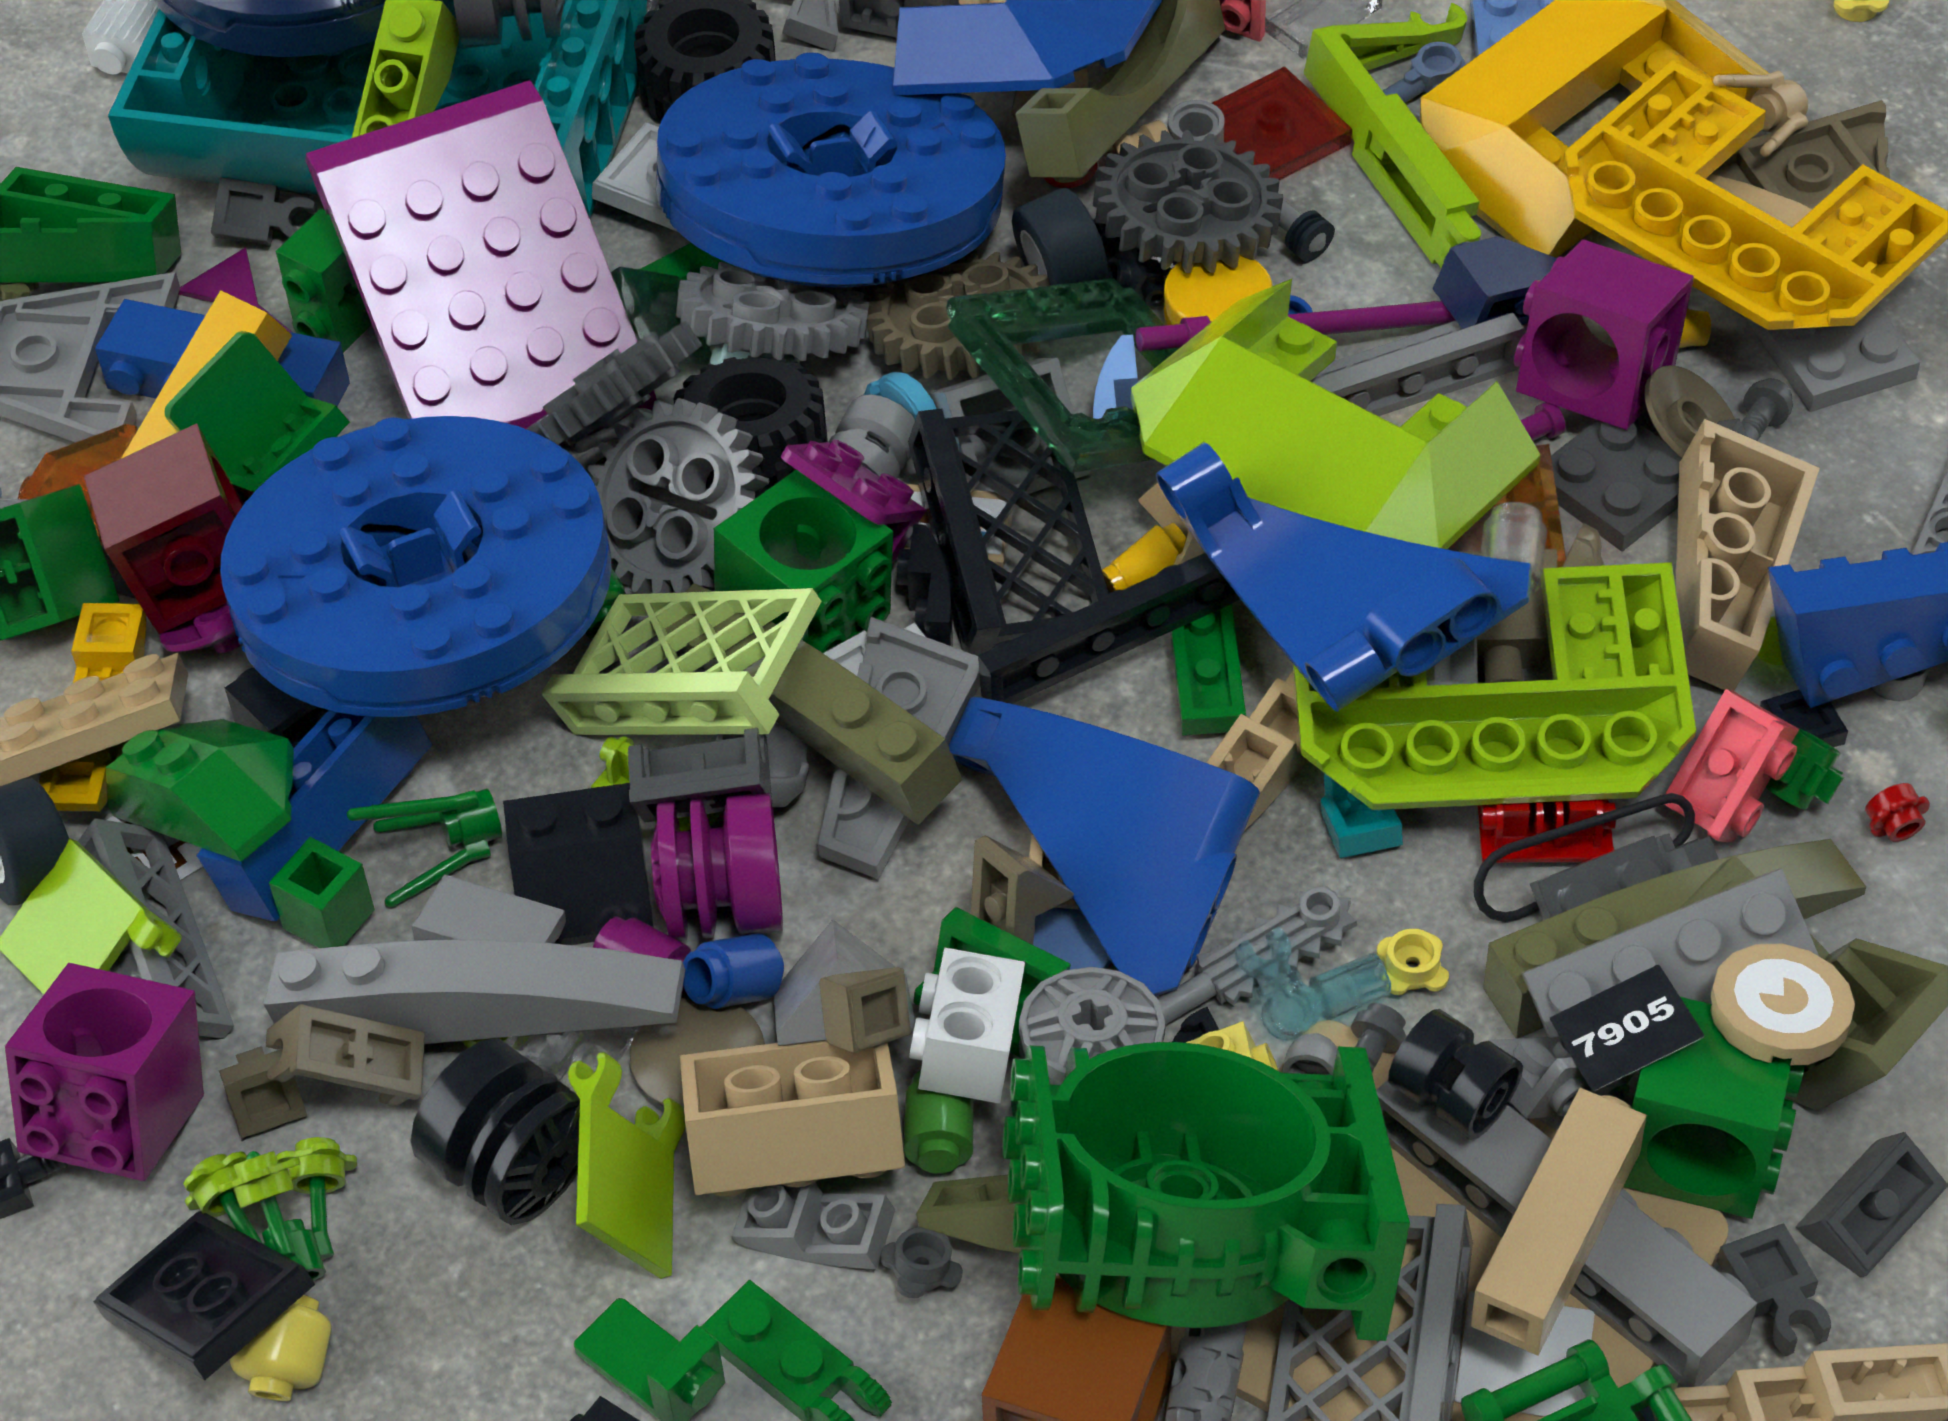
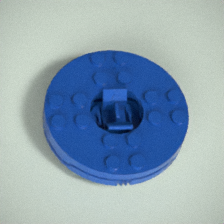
[656,53,1006,287]
[220,416,612,717]

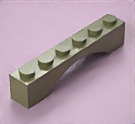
[1015,0,1225,183]

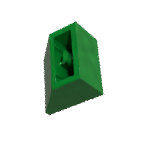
[0,484,120,641]

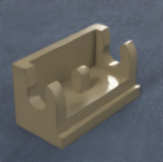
[266,1004,424,1106]

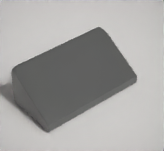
[1796,1132,1948,1277]

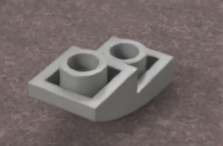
[732,1183,895,1269]

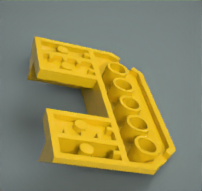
[1420,0,1770,258]
[1564,59,1948,330]

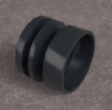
[410,1038,580,1226]

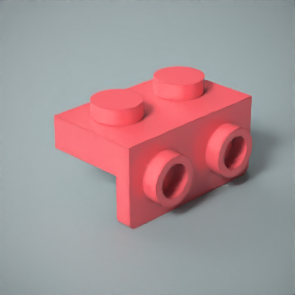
[1664,689,1799,843]

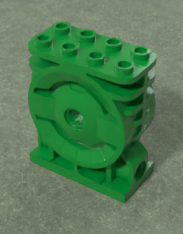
[1003,1042,1410,1341]

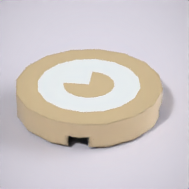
[1710,943,1855,1065]

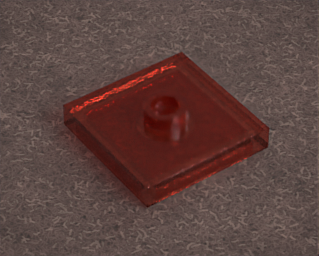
[1212,66,1352,180]

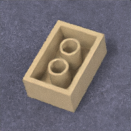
[680,1040,905,1197]

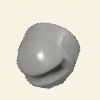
[1282,1033,1338,1075]

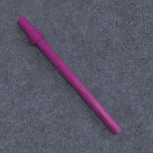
[1135,301,1456,352]

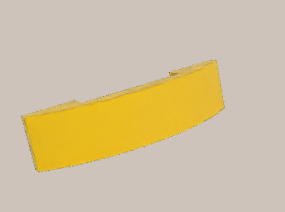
[39,603,147,812]

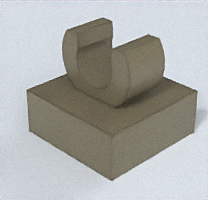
[219,1046,307,1138]

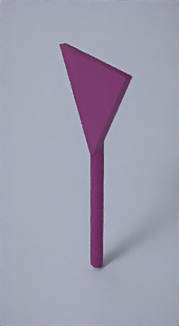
[178,247,293,333]

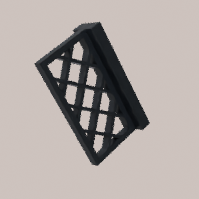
[908,405,1108,656]

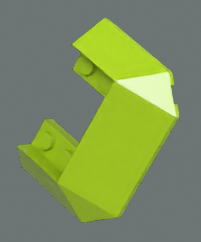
[1130,279,1541,549]
[1293,562,1696,810]

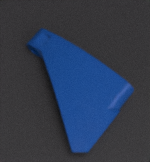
[1155,442,1532,712]
[948,697,1260,996]

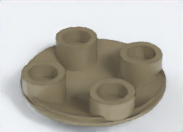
[630,997,765,1108]

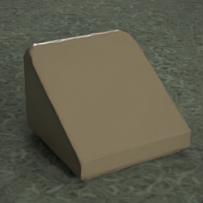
[819,967,911,1053]

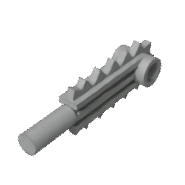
[1157,886,1357,1024]

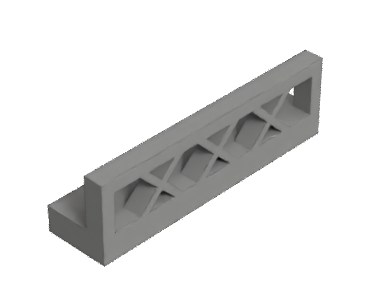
[1311,313,1524,416]
[78,818,234,1039]

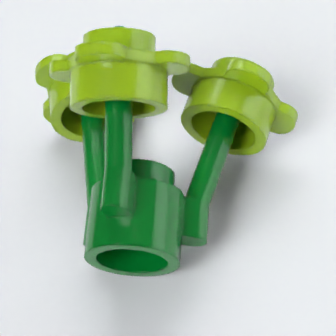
[183,1137,357,1281]

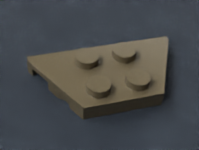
[1712,100,1890,209]

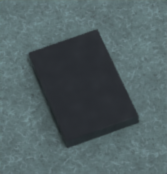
[93,1211,315,1380]

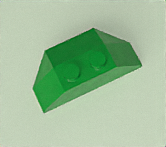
[106,719,294,862]

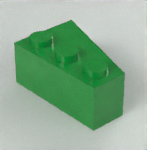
[0,167,181,283]

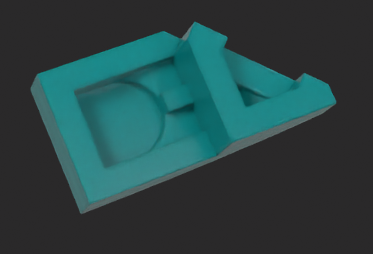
[1320,773,1403,858]

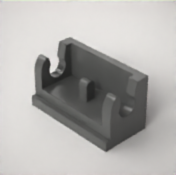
[628,728,773,823]

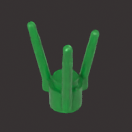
[346,788,502,908]

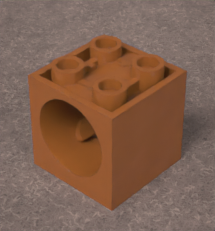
[981,1275,1171,1421]

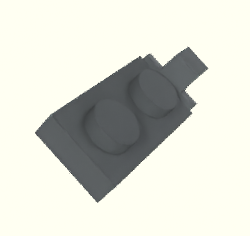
[1530,833,1719,920]

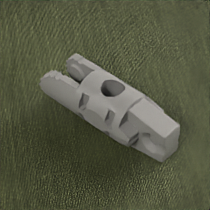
[1165,1321,1247,1421]

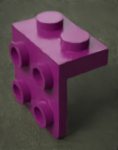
[781,439,927,565]

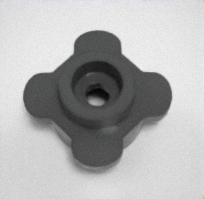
[881,1227,963,1298]

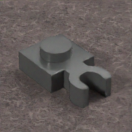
[211,177,318,246]
[1717,1223,1831,1356]

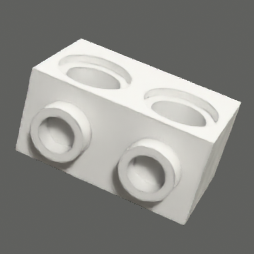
[909,947,1025,1103]

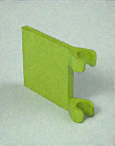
[0,838,182,994]
[568,1052,686,1279]

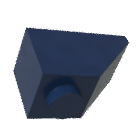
[1433,236,1557,329]

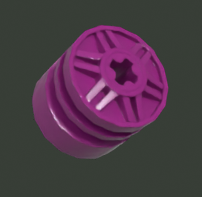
[651,793,783,941]

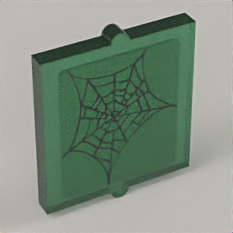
[611,266,712,365]

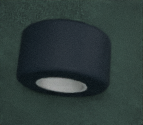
[1012,188,1108,303]
[0,778,69,905]

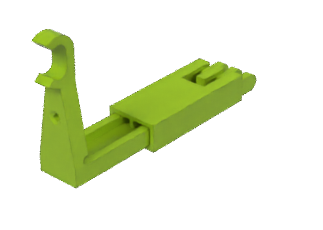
[1304,3,1481,268]

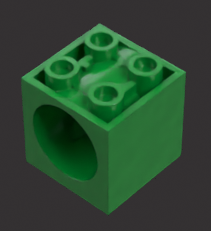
[713,470,893,653]
[1623,997,1805,1219]

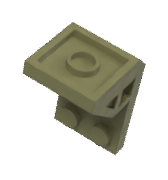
[1679,855,1948,1111]

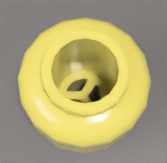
[230,1295,331,1401]

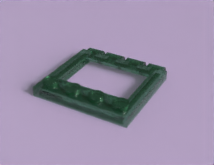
[946,278,1179,473]

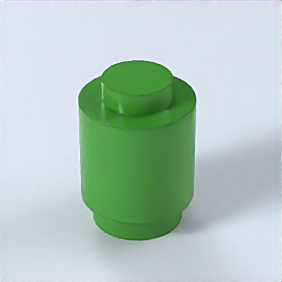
[904,1070,974,1173]

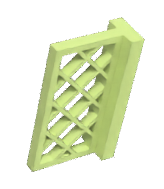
[541,588,822,735]

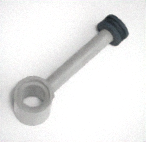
[1167,100,1335,262]

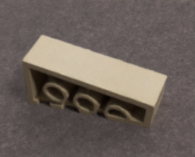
[1676,419,1820,691]

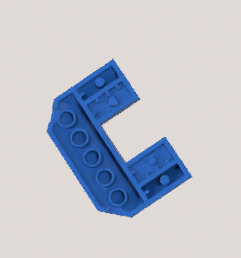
[893,0,1162,95]

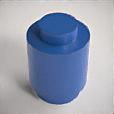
[683,933,784,1009]

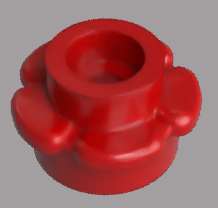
[1865,783,1930,842]

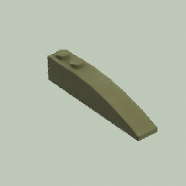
[665,583,963,825]
[1483,839,1866,1038]

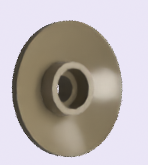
[1645,365,1735,458]

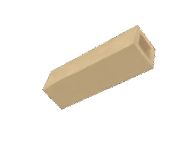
[1471,1088,1647,1356]

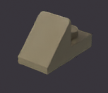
[971,835,1074,945]

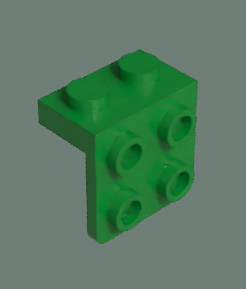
[164,331,350,501]

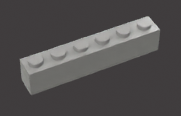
[1376,1080,1757,1387]

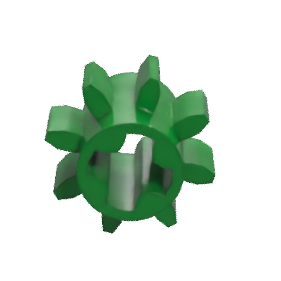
[1766,729,1844,810]

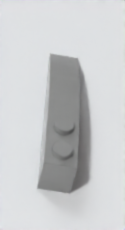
[263,939,686,1044]

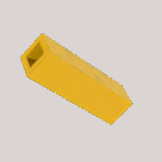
[121,290,292,458]

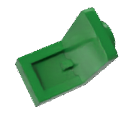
[574,1298,725,1421]

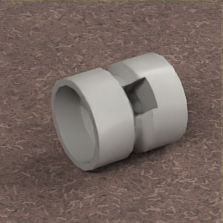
[828,394,915,478]

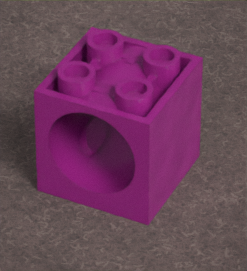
[1514,239,1694,430]
[5,962,204,1182]

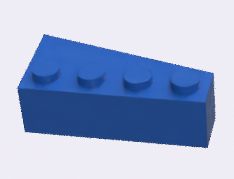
[1768,542,1948,708]

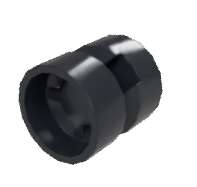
[1388,1009,1523,1140]

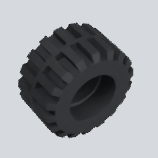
[634,0,776,121]
[673,355,828,498]

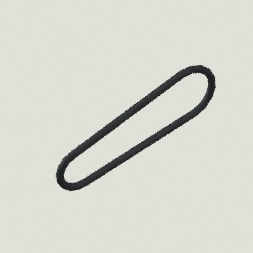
[1474,793,1695,922]

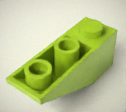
[352,0,460,138]

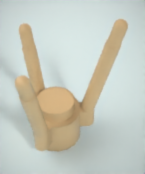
[1713,70,1808,157]

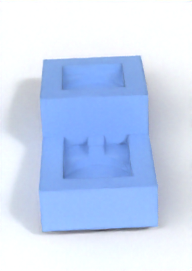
[1093,334,1138,467]

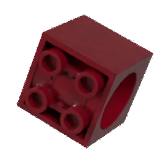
[84,423,244,634]

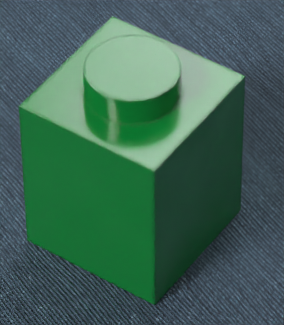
[269,836,375,948]

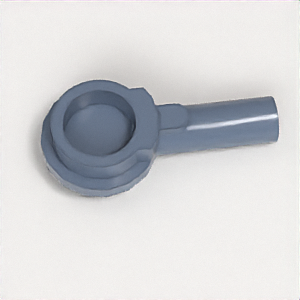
[1383,42,1466,103]

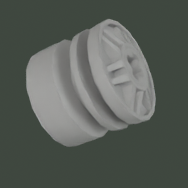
[1019,967,1166,1085]

